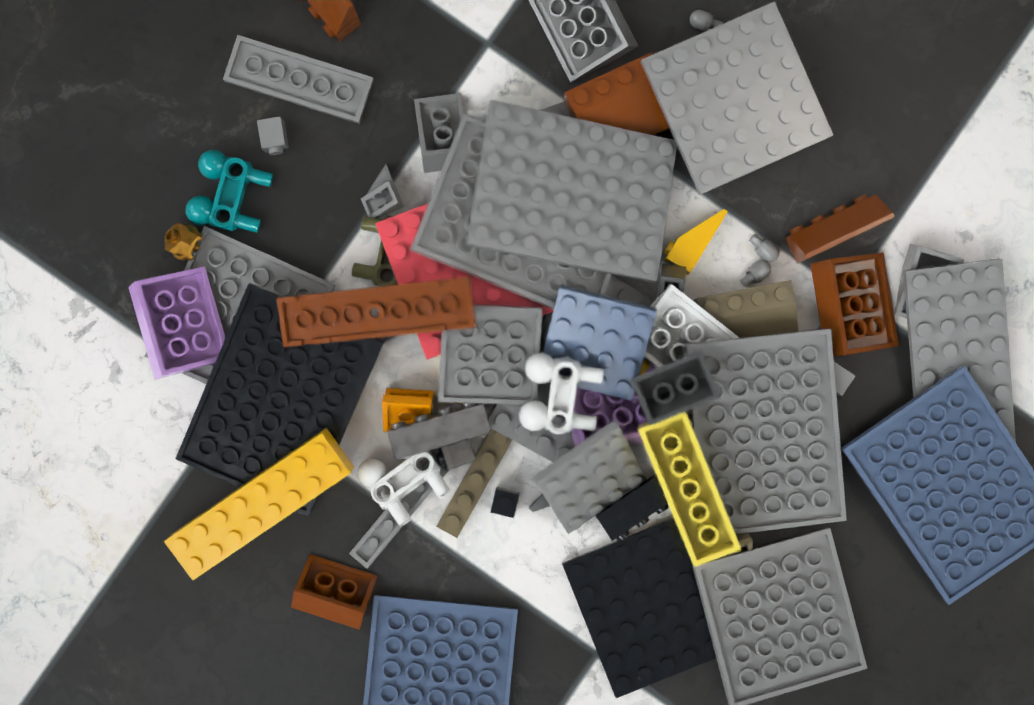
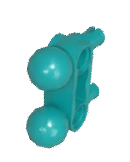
[185,149,274,233]

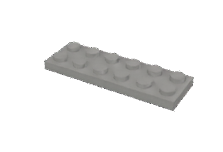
[223,35,374,124]

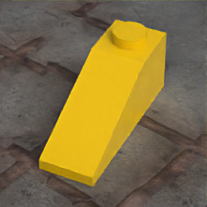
[663,209,728,275]

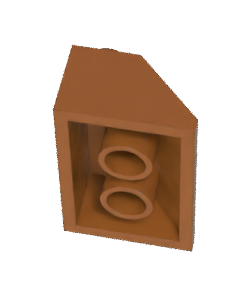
[291,554,378,630]

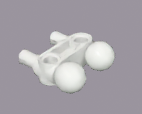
[519,353,603,434]
[357,450,451,527]

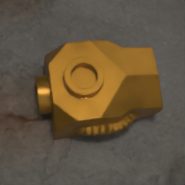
[164,222,203,261]

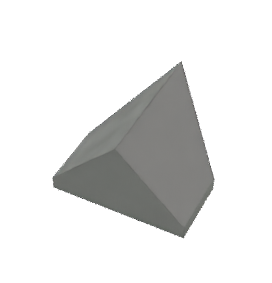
[361,164,404,218]

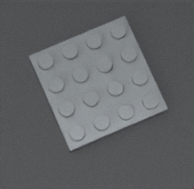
[438,304,542,405]
[532,420,647,534]

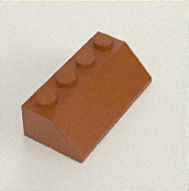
[785,194,895,264]

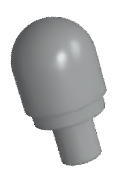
[690,10,723,31]
[749,234,780,262]
[740,260,771,287]

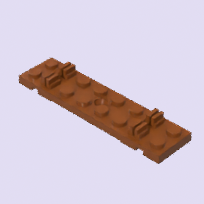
[277,276,477,347]

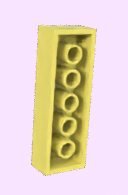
[638,412,741,567]

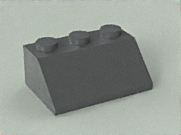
[631,351,720,426]

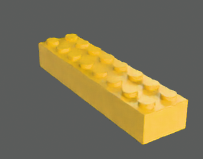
[164,428,354,580]

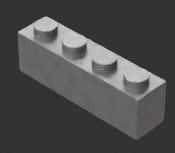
[387,403,491,460]

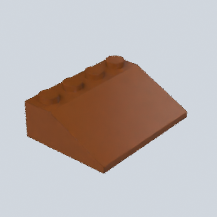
[300,0,361,42]
[563,52,670,136]
[810,253,899,357]

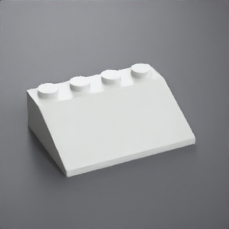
[644,284,739,368]

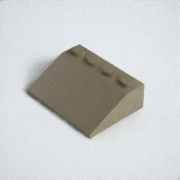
[693,280,798,338]

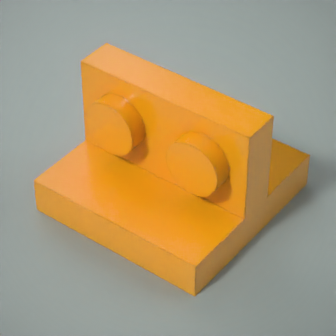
[382,388,434,432]

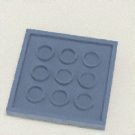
[543,285,657,401]

